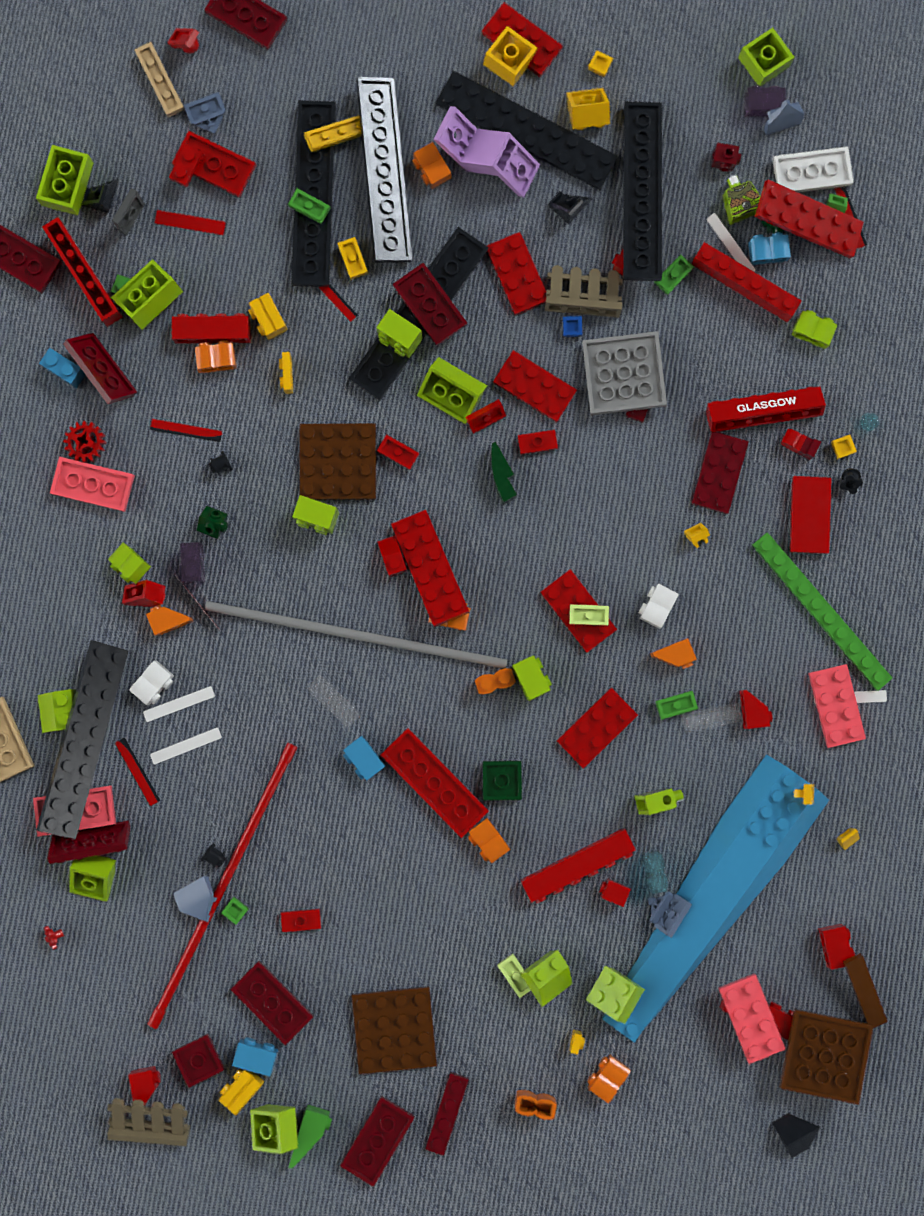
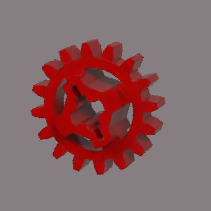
[63,421,106,463]

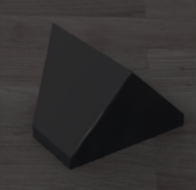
[81,178,119,213]
[547,191,593,225]
[772,1113,820,1158]

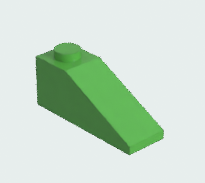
[288,1105,332,1169]

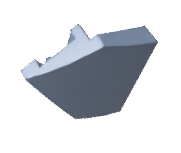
[184,92,226,134]
[764,100,804,135]
[173,876,217,922]
[648,892,692,938]

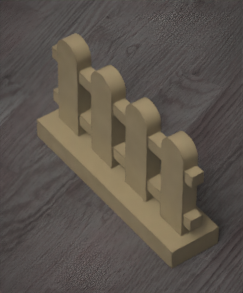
[545,265,623,318]
[107,1098,190,1146]

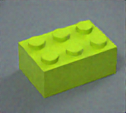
[36,145,94,216]

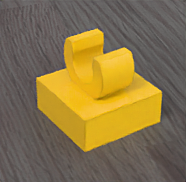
[684,522,710,548]
[794,784,814,805]

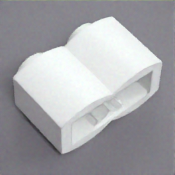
[638,583,679,629]
[129,661,174,705]

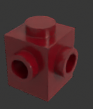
[711,142,741,172]

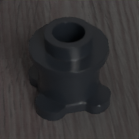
[208,451,233,475]
[840,468,863,494]
[201,843,226,868]

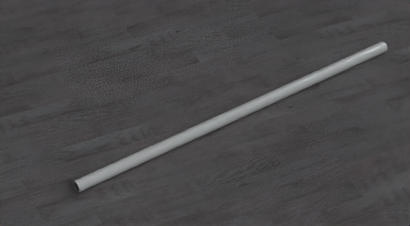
[205,601,507,669]

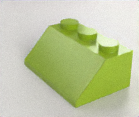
[111,259,183,330]
[417,357,487,424]

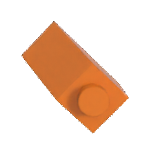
[146,605,194,636]
[650,638,697,669]

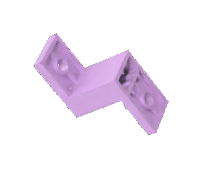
[433,106,540,197]

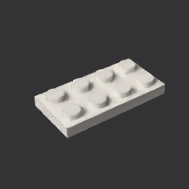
[772,147,854,192]

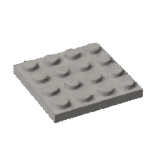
[582,331,667,415]

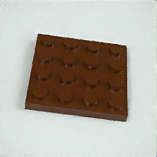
[300,423,376,500]
[352,986,437,1074]
[779,1008,874,1105]

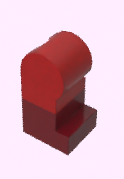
[781,429,821,460]

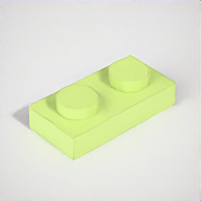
[569,604,609,626]
[497,954,531,998]

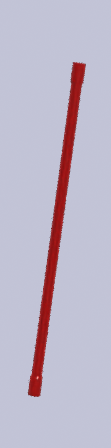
[147,742,298,1029]

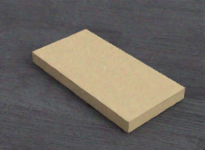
[0,697,35,782]

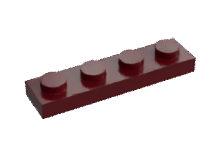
[425,1072,469,1156]

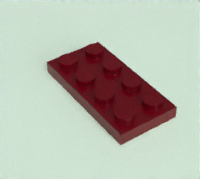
[204,0,288,50]
[0,225,62,294]
[392,263,468,347]
[63,333,137,404]
[691,432,749,514]
[47,820,131,864]
[230,960,314,1046]
[340,1095,415,1187]

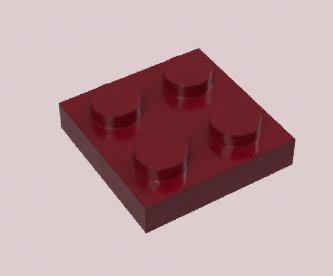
[172,1033,225,1088]

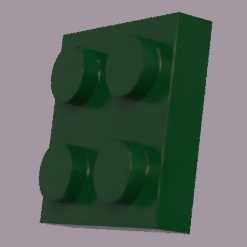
[483,761,522,800]

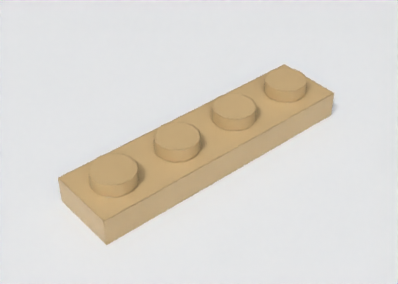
[134,42,185,117]

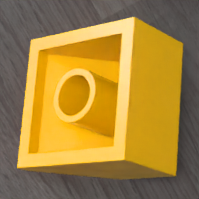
[483,26,537,86]
[566,88,610,130]

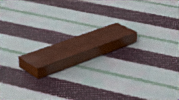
[843,953,888,1028]

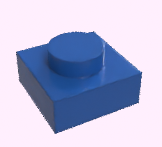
[562,316,582,337]

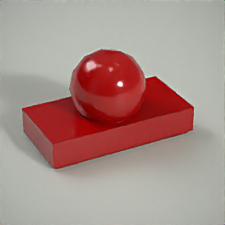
[167,28,199,54]

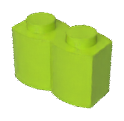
[791,310,837,349]
[108,542,151,584]

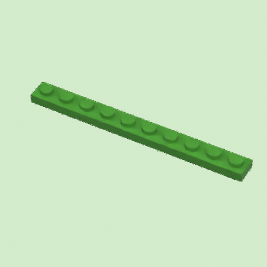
[752,532,893,691]

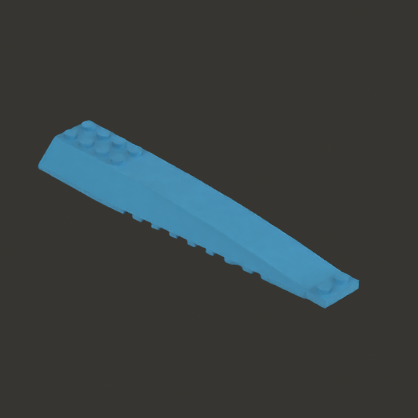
[602,754,829,1043]

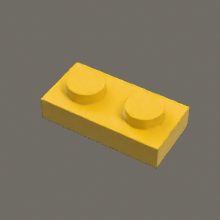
[338,237,368,280]
[279,352,293,394]

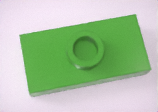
[288,188,330,224]
[654,254,694,295]
[655,690,698,720]

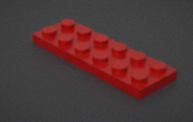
[755,179,864,258]
[391,510,470,627]
[381,728,489,838]

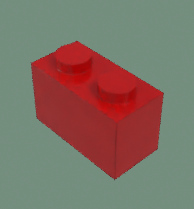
[818,924,855,970]

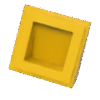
[836,828,860,850]

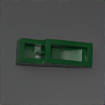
[491,441,517,505]

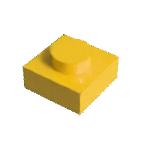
[588,50,613,78]
[831,434,857,460]
[569,1029,585,1055]

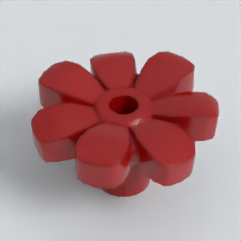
[43,926,64,950]

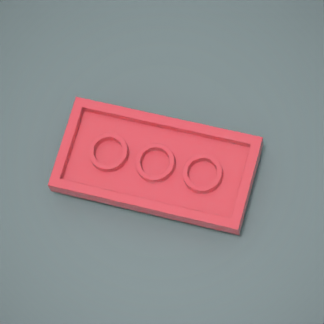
[50,457,135,512]
[808,664,866,748]
[33,786,116,837]
[718,973,786,1064]

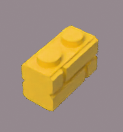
[248,293,288,340]
[219,1068,264,1115]

